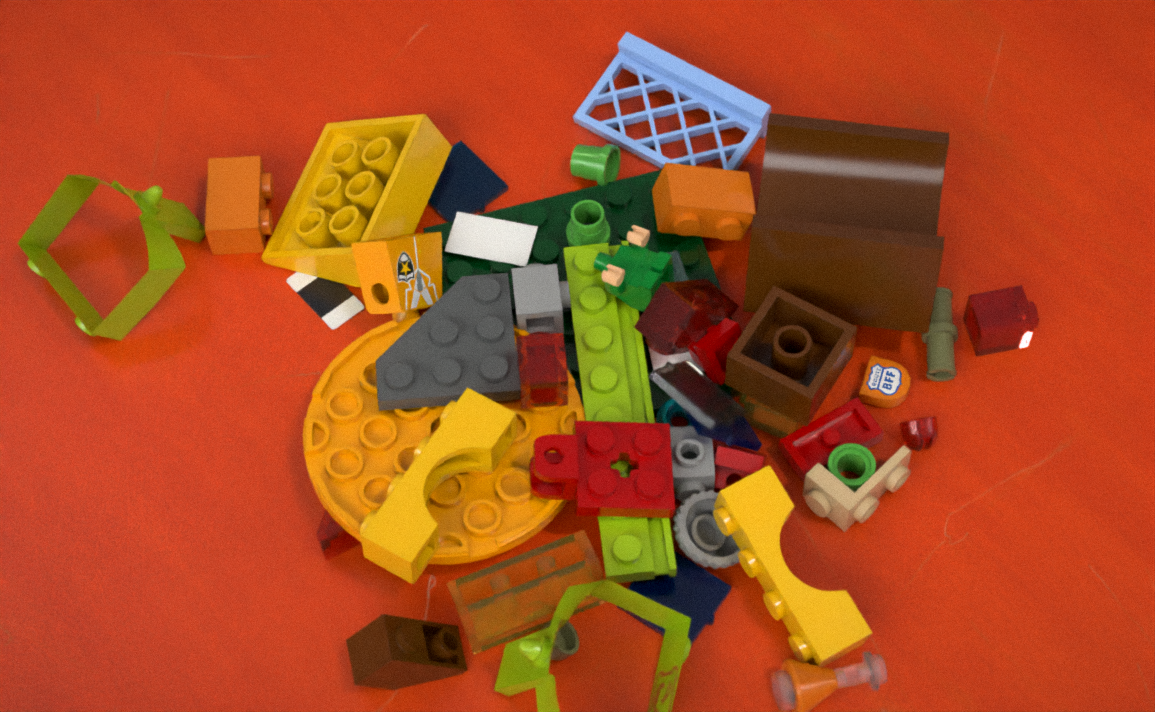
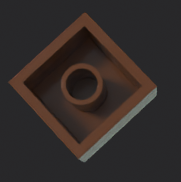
[725,286,858,427]

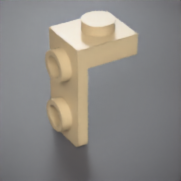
[802,445,912,532]

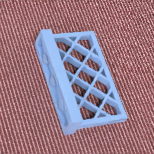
[573,32,771,171]

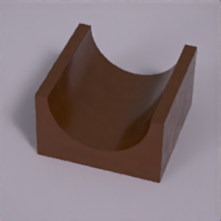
[743,113,949,334]

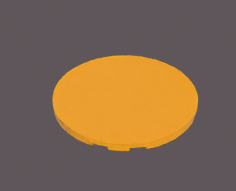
[303,312,586,565]

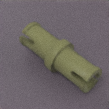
[921,287,958,382]

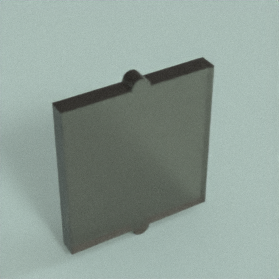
[649,360,747,430]

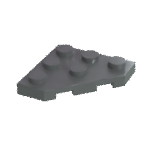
[376,273,520,411]

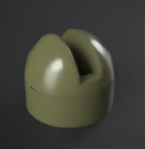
[539,621,579,661]

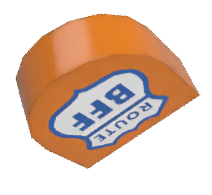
[859,355,911,408]

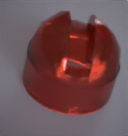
[899,416,939,451]

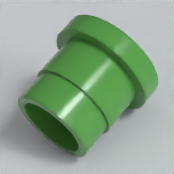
[570,144,621,186]
[566,200,611,247]
[827,443,876,492]

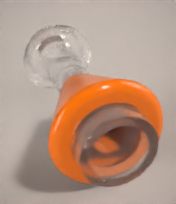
[771,651,887,712]

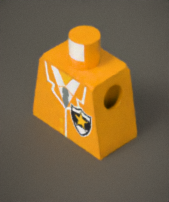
[351,232,442,323]

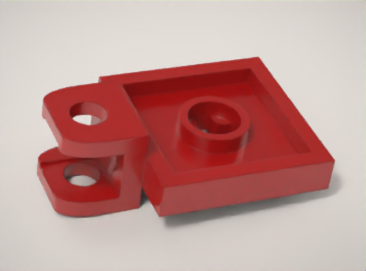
[529,421,675,518]

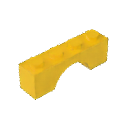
[359,387,517,585]
[713,465,872,667]

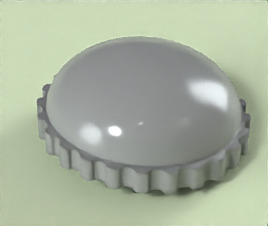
[673,490,740,569]

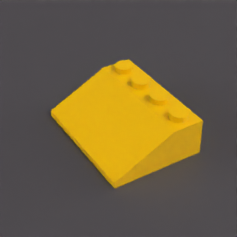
[261,114,452,287]

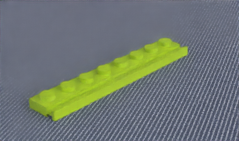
[563,241,677,583]

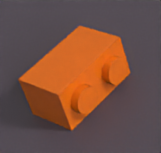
[205,156,274,255]
[652,163,756,241]

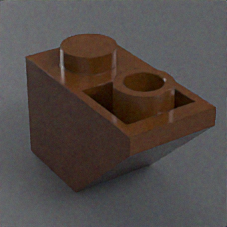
[346,614,467,690]

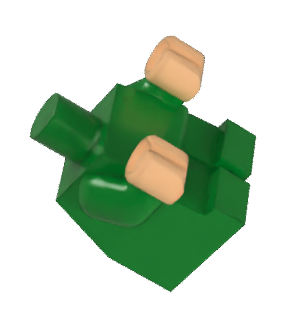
[594,225,675,316]

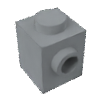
[511,263,571,337]
[670,425,715,501]

